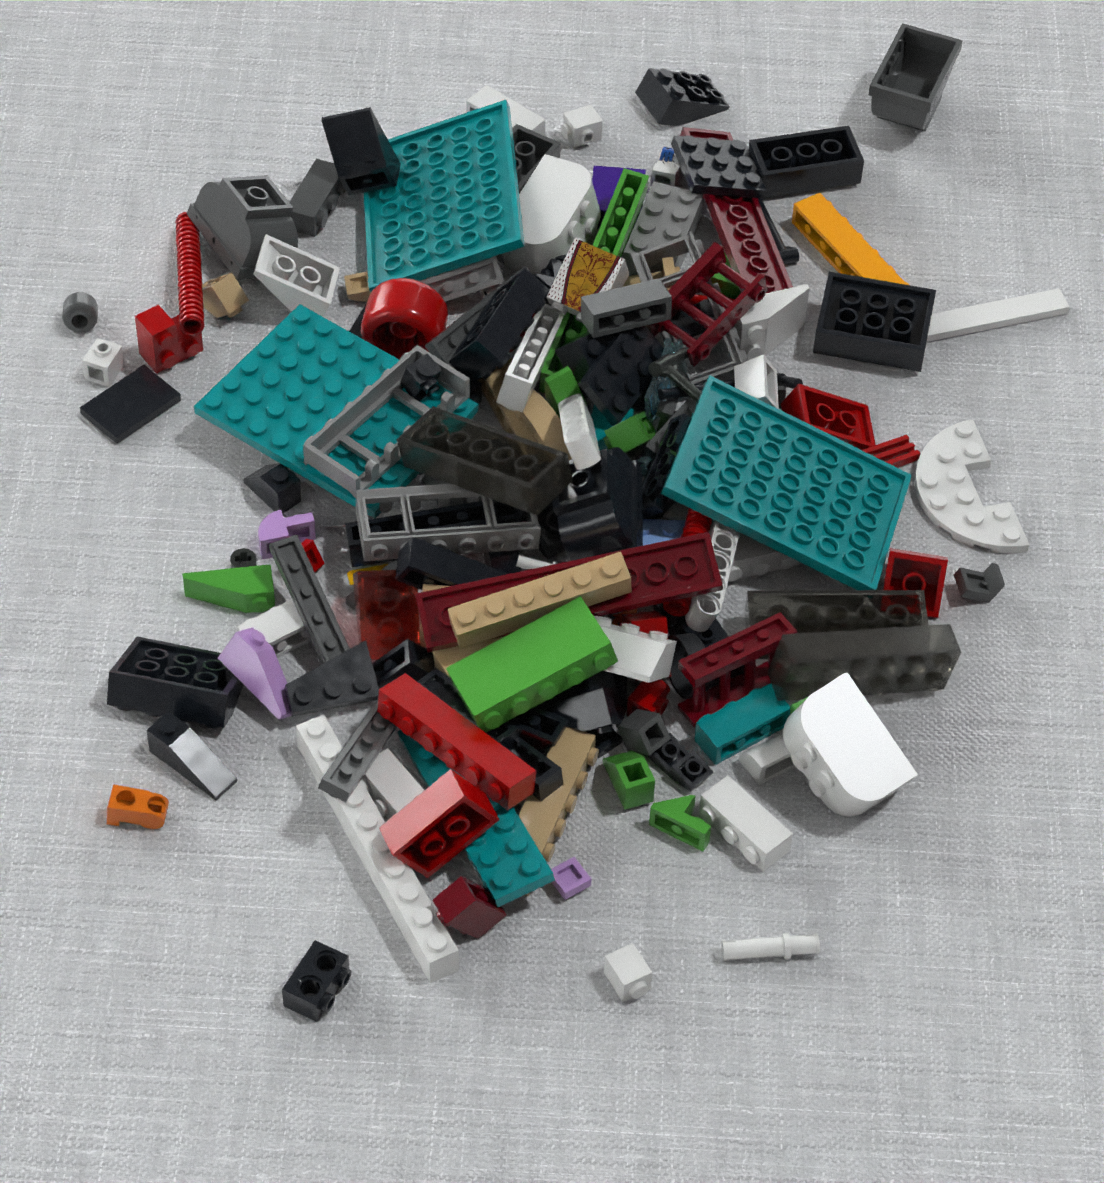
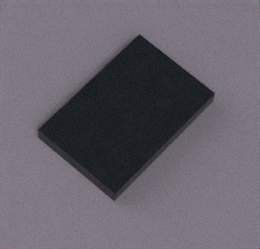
[80,365,181,444]

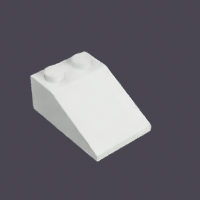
[253,234,340,317]
[732,284,809,360]

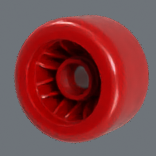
[361,278,448,360]

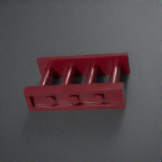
[646,242,767,367]
[678,612,797,727]

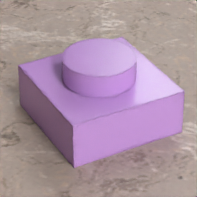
[551,857,592,900]

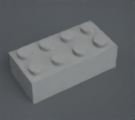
[623,181,704,276]

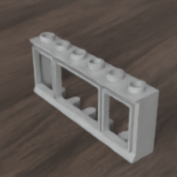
[630,231,748,399]
[303,345,470,498]
[356,478,541,561]

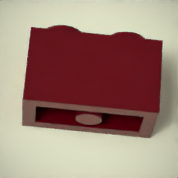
[432,876,507,939]

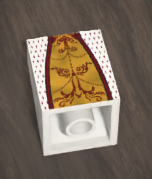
[547,238,629,324]

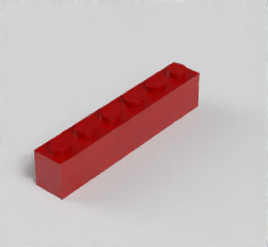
[377,673,536,811]

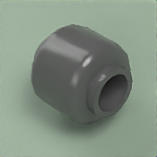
[62,292,98,333]

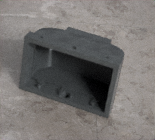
[868,23,963,132]
[187,175,298,280]

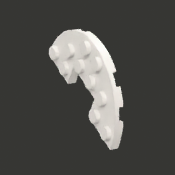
[915,419,1030,554]

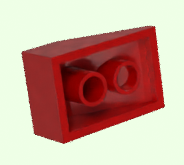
[781,384,875,450]

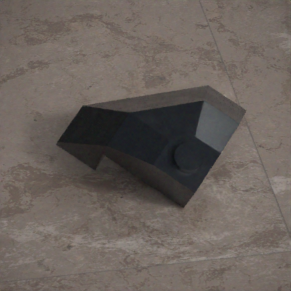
[537,673,628,736]

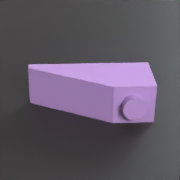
[218,627,291,720]

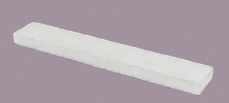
[927,288,1070,342]

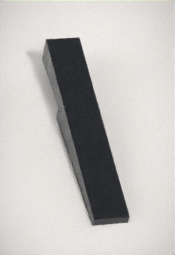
[417,668,563,802]

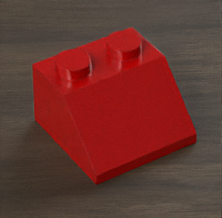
[880,548,948,618]

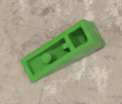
[604,411,657,452]
[182,564,275,613]

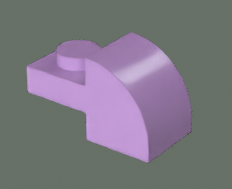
[258,510,316,560]

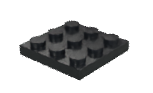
[671,135,767,199]

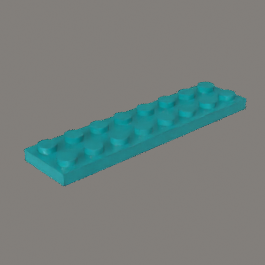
[397,730,555,908]

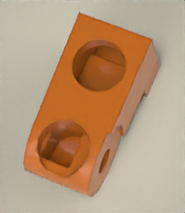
[106,784,169,829]

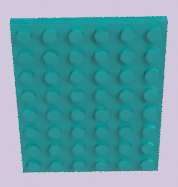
[364,99,525,292]
[194,304,478,519]
[661,375,912,597]

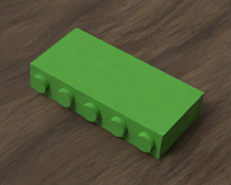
[446,596,618,733]

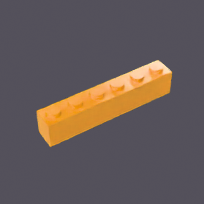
[791,192,909,285]

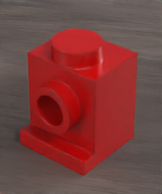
[626,680,670,717]

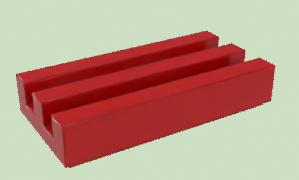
[862,434,921,468]

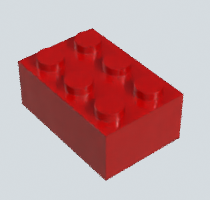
[379,769,499,878]

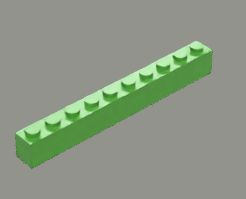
[538,168,649,393]

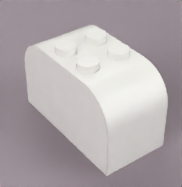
[501,154,601,275]
[783,672,918,817]

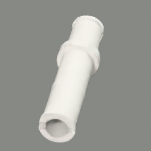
[721,933,820,961]

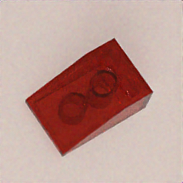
[353,569,421,660]

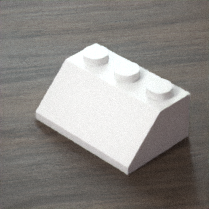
[594,616,677,683]

